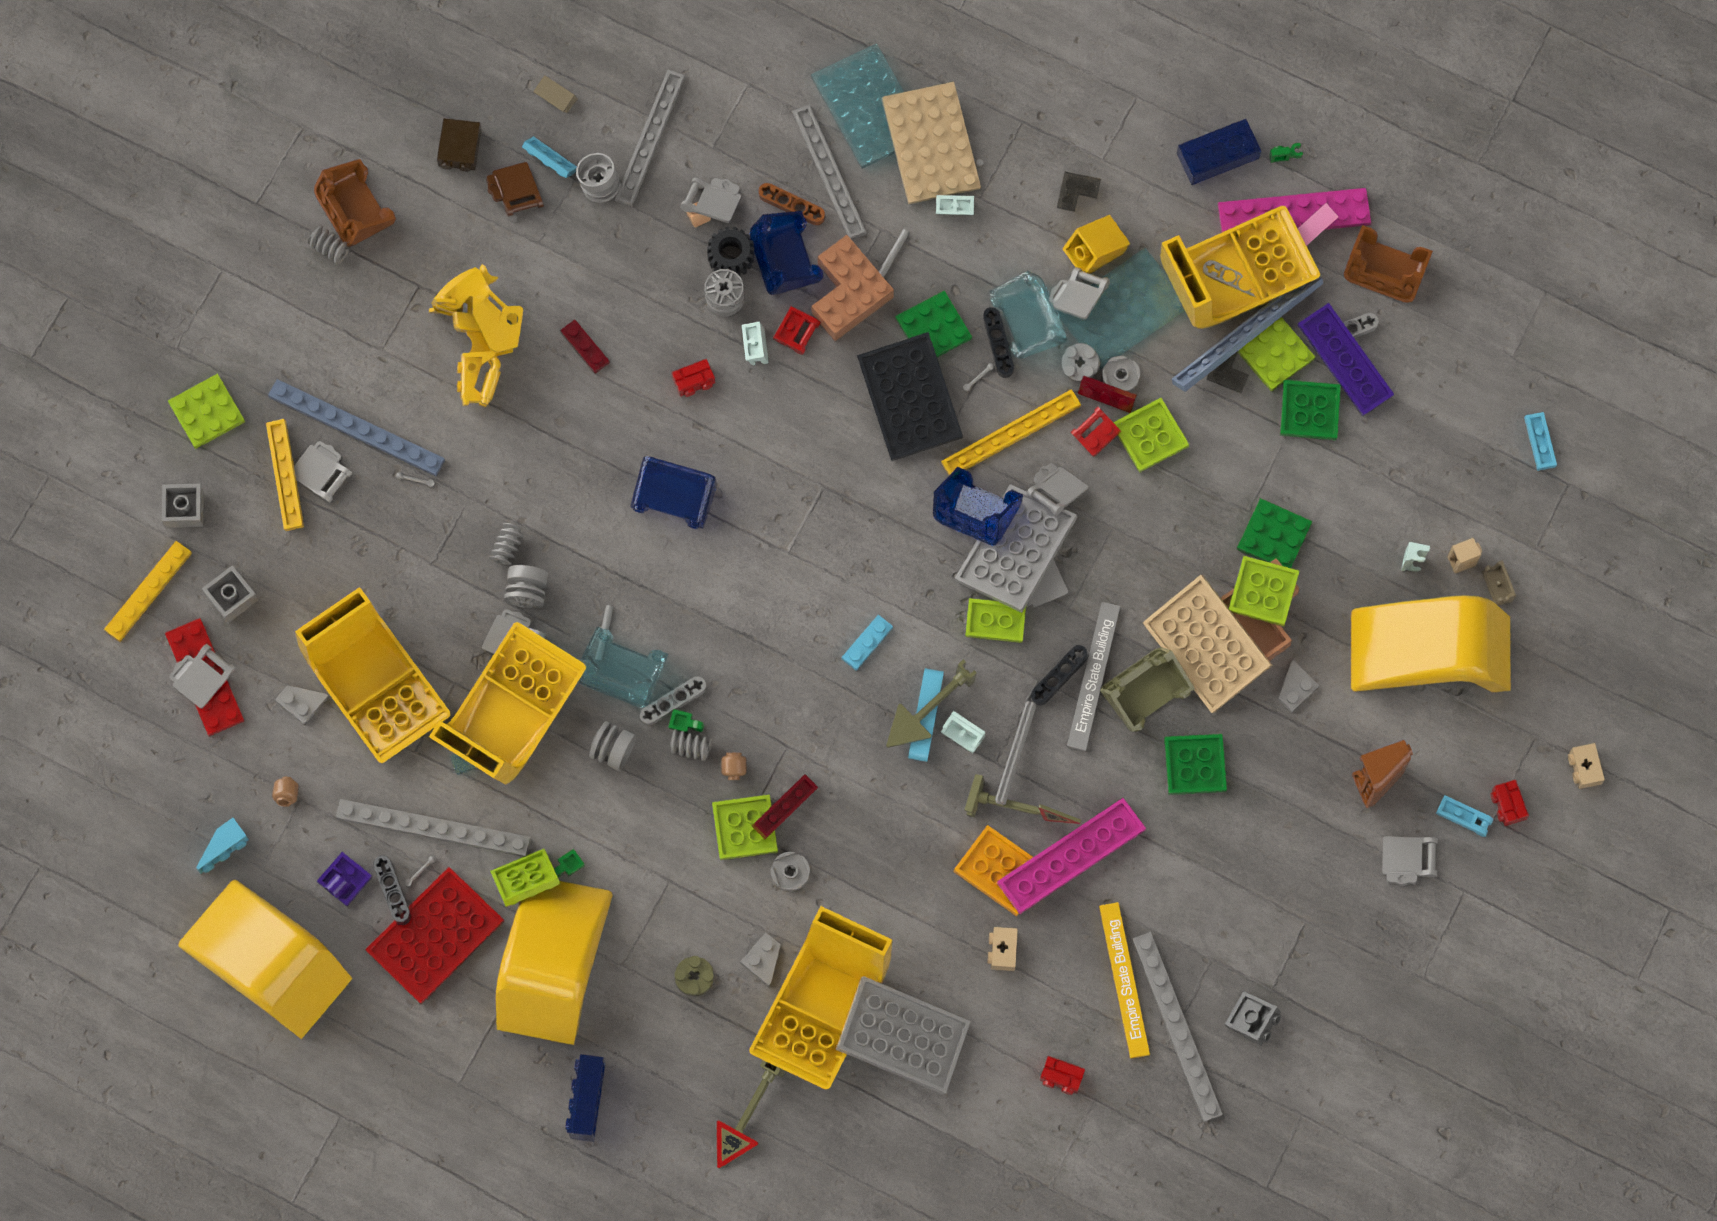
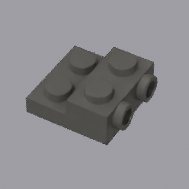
[1224,991,1281,1046]

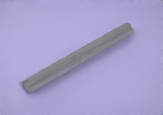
[995,701,1036,805]

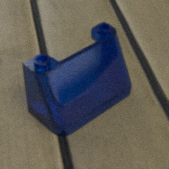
[750,211,823,295]
[630,456,717,529]
[933,467,1023,546]

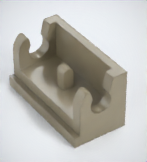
[533,75,578,113]
[1482,560,1516,606]

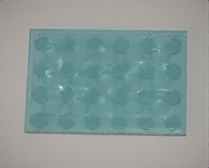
[811,43,904,169]
[1055,248,1185,370]

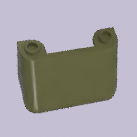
[1100,647,1195,732]

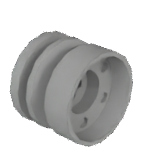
[576,153,621,203]
[704,269,744,317]
[504,565,548,608]
[589,721,636,771]

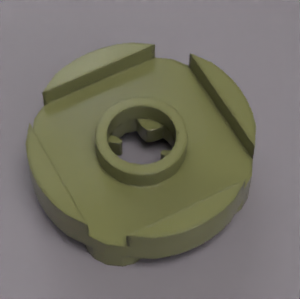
[674,956,714,996]

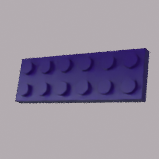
[1297,303,1394,416]

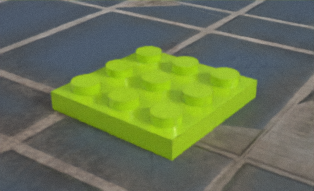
[1237,317,1315,392]
[168,373,245,449]
[1114,398,1189,473]
[1228,556,1299,626]
[712,794,778,860]
[490,848,560,907]

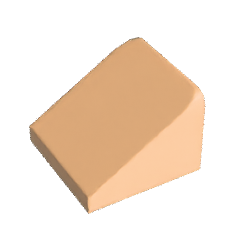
[686,202,711,227]

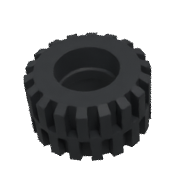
[707,227,754,276]

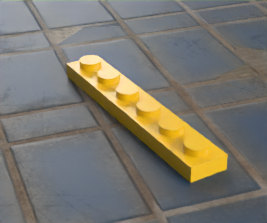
[266,419,304,531]
[104,541,192,642]

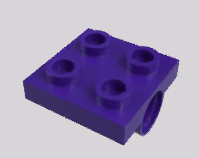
[317,852,372,907]

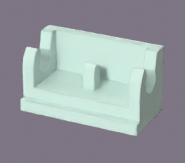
[936,195,974,215]
[742,322,769,365]
[1401,542,1430,572]
[941,711,985,754]

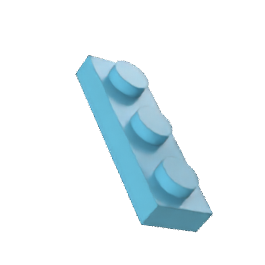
[522,136,577,178]
[1524,412,1557,471]
[842,615,893,671]

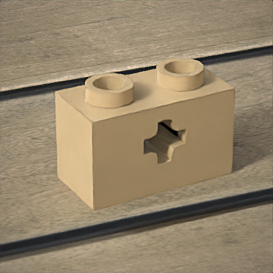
[1447,538,1482,574]
[1568,743,1605,789]
[988,927,1017,971]

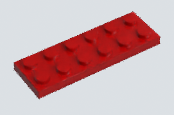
[165,618,245,736]

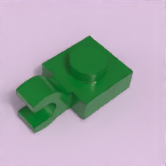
[1269,143,1303,163]
[668,709,705,734]
[554,849,585,878]

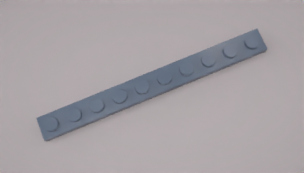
[1171,277,1324,392]
[268,379,445,476]

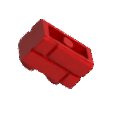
[671,359,715,397]
[1490,780,1529,826]
[1040,1056,1085,1095]

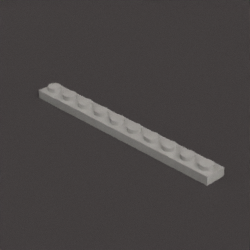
[336,799,530,857]
[1132,932,1223,1122]

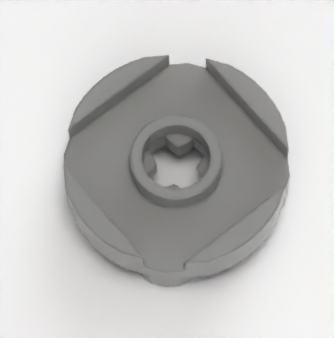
[1062,343,1100,382]
[1102,356,1140,392]
[771,852,810,891]

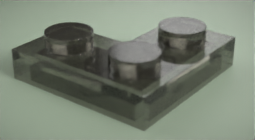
[1057,171,1101,212]
[1206,351,1249,394]

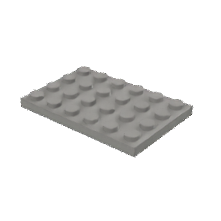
[955,484,1077,613]
[836,976,970,1095]

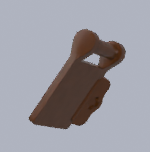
[486,162,544,217]

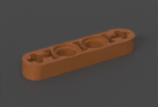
[758,183,825,225]

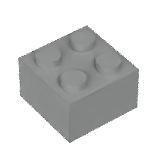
[162,484,204,528]
[202,566,258,623]

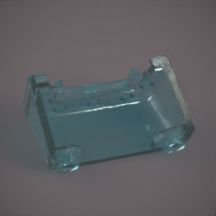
[990,271,1067,359]
[578,626,669,708]

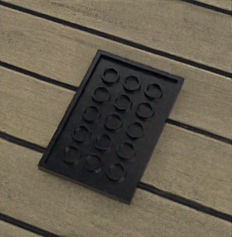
[857,332,963,462]

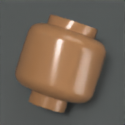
[721,753,747,780]
[272,776,299,807]

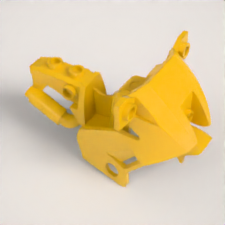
[429,264,523,407]

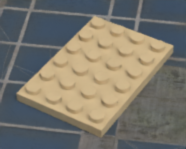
[882,82,981,204]
[1143,575,1272,713]

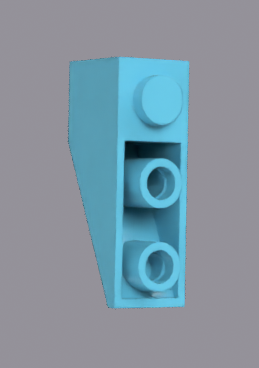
[196,818,249,874]

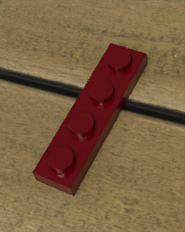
[752,774,818,840]

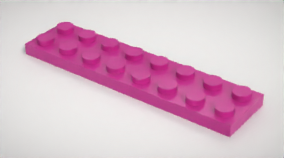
[1218,188,1371,233]
[997,798,1146,914]

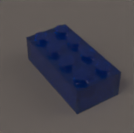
[1176,119,1261,186]
[565,1054,606,1142]

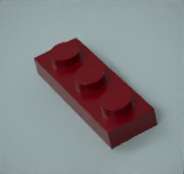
[560,319,610,374]
[1077,376,1137,413]

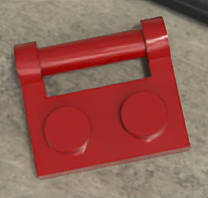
[773,306,821,355]
[1071,407,1122,457]

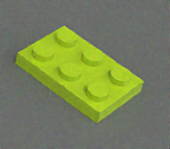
[965,598,1026,643]

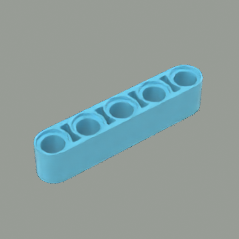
[908,668,944,762]

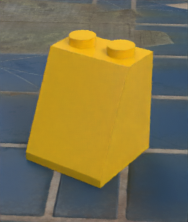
[1062,215,1130,274]

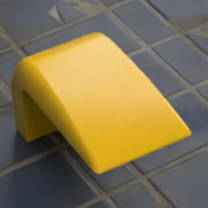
[1160,206,1320,329]
[295,587,450,763]
[1351,595,1511,693]
[429,622,586,785]
[178,880,353,1039]
[496,881,613,1045]
[749,906,893,1090]

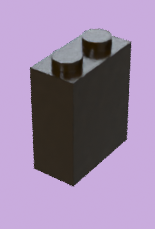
[437,118,482,172]

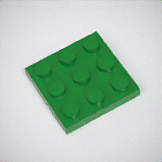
[895,290,972,357]
[1280,380,1341,440]
[1236,498,1312,568]
[1164,734,1227,795]

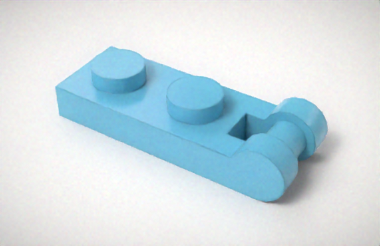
[1436,795,1494,837]

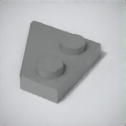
[1278,660,1319,713]
[275,685,329,725]
[740,932,781,987]

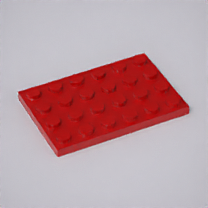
[365,867,505,1004]

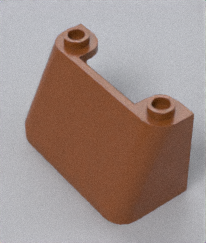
[314,159,396,247]
[1344,225,1433,303]
[1352,740,1413,808]

